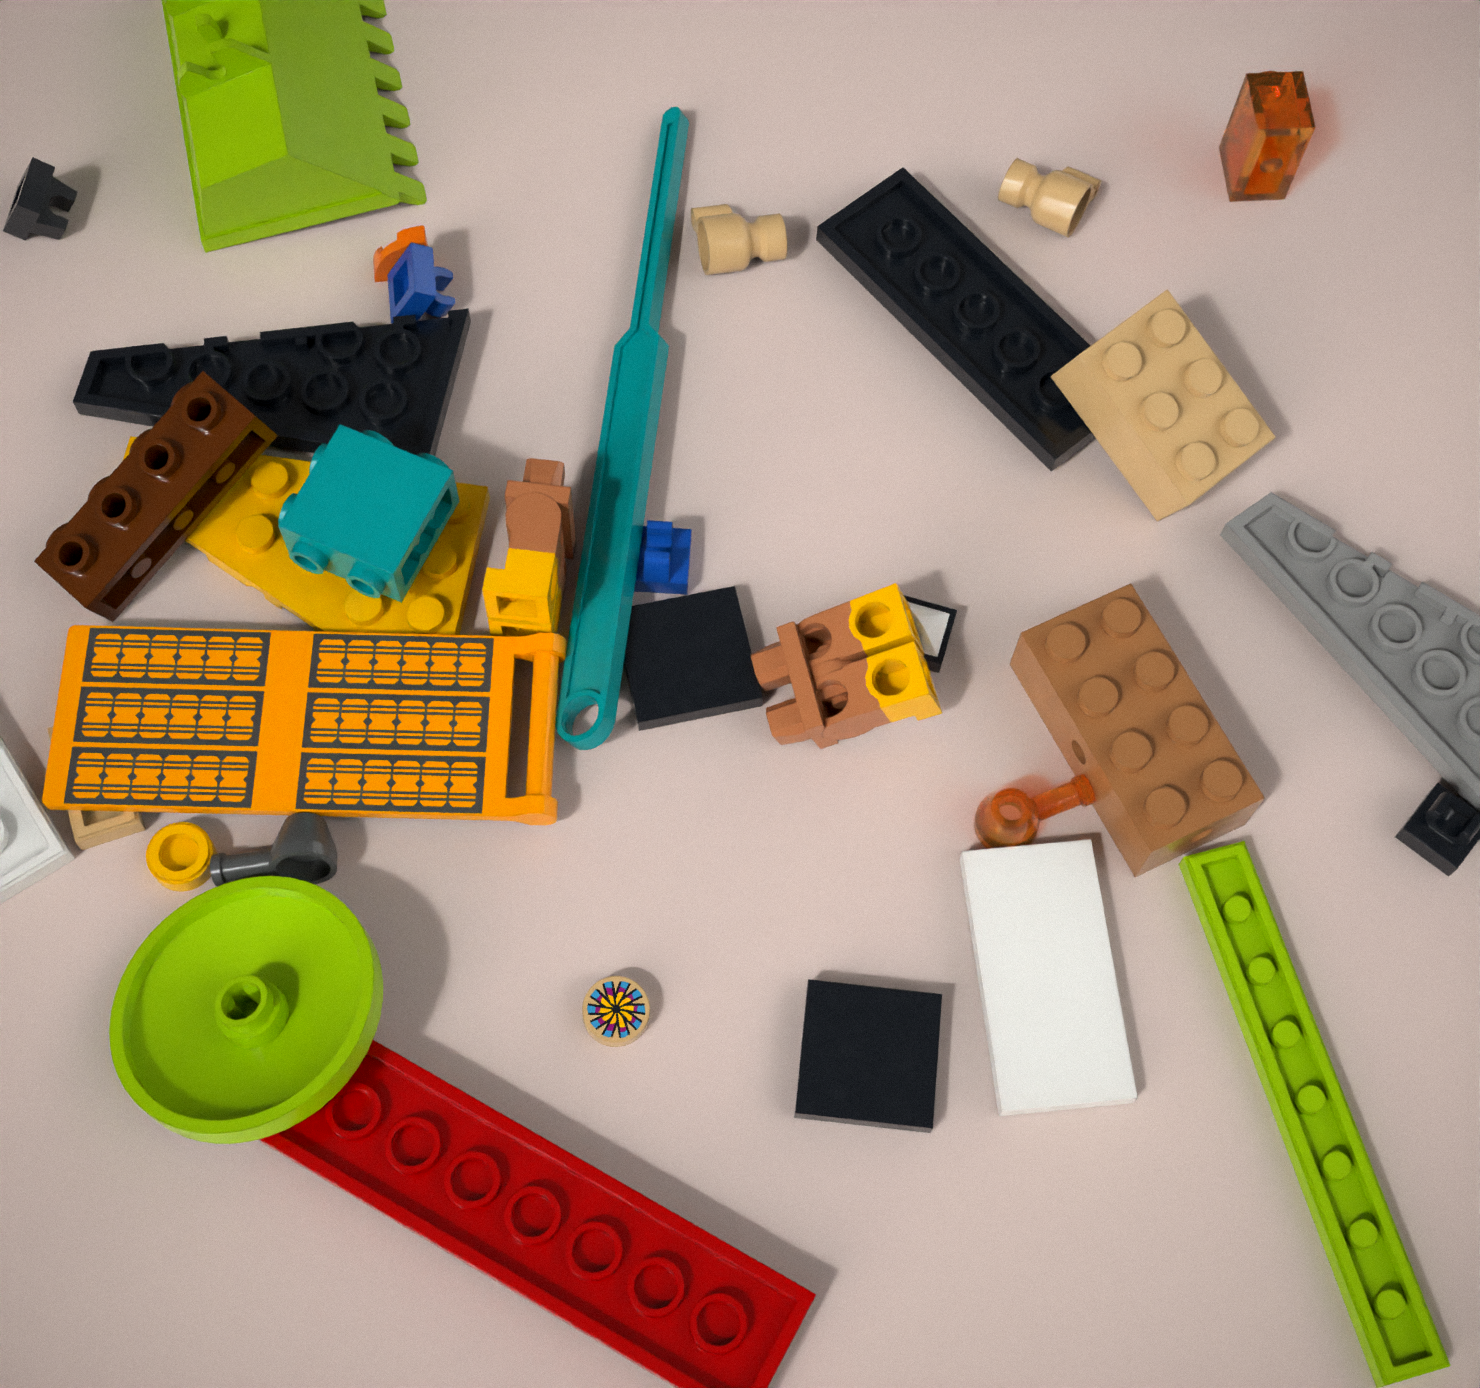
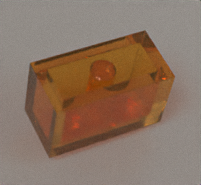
[1219,71,1316,202]

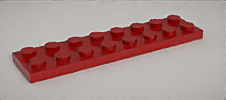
[258,1040,816,1388]

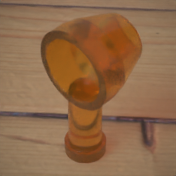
[974,774,1095,849]

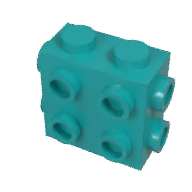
[278,424,460,603]

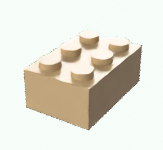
[1050,289,1275,522]

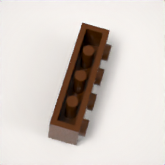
[34,371,278,622]

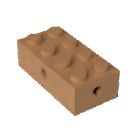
[1010,583,1265,877]

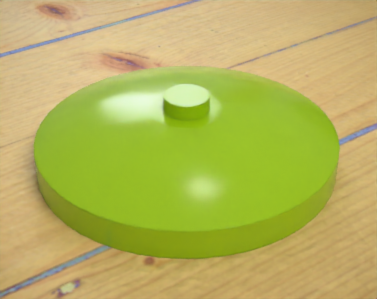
[109,876,383,1144]

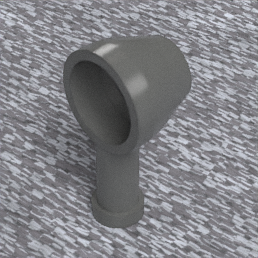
[210,812,337,886]

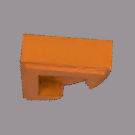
[373,225,428,282]

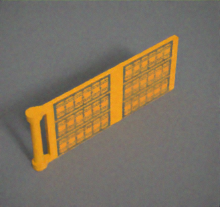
[42,625,566,826]

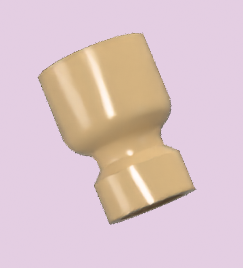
[998,158,1101,238]
[690,204,787,275]

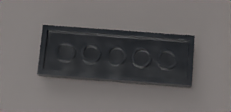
[816,167,1095,472]

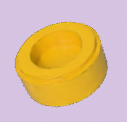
[146,822,217,892]

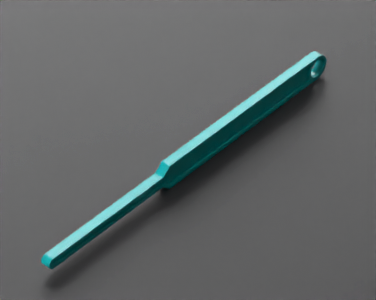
[555,107,689,750]

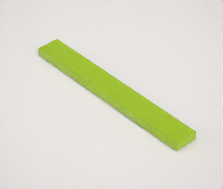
[1179,841,1451,1388]

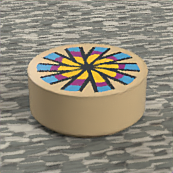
[582,976,650,1047]

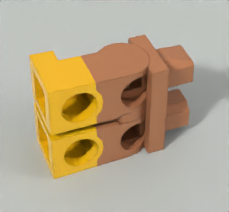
[482,458,576,637]
[751,583,942,749]

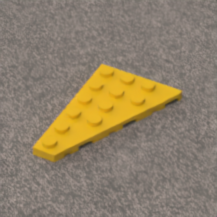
[123,436,490,635]

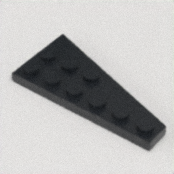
[73,308,471,456]

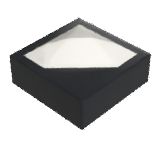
[904,595,957,673]

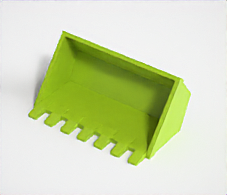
[162,0,427,253]

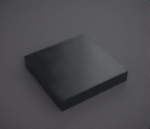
[624,586,763,731]
[794,979,942,1133]

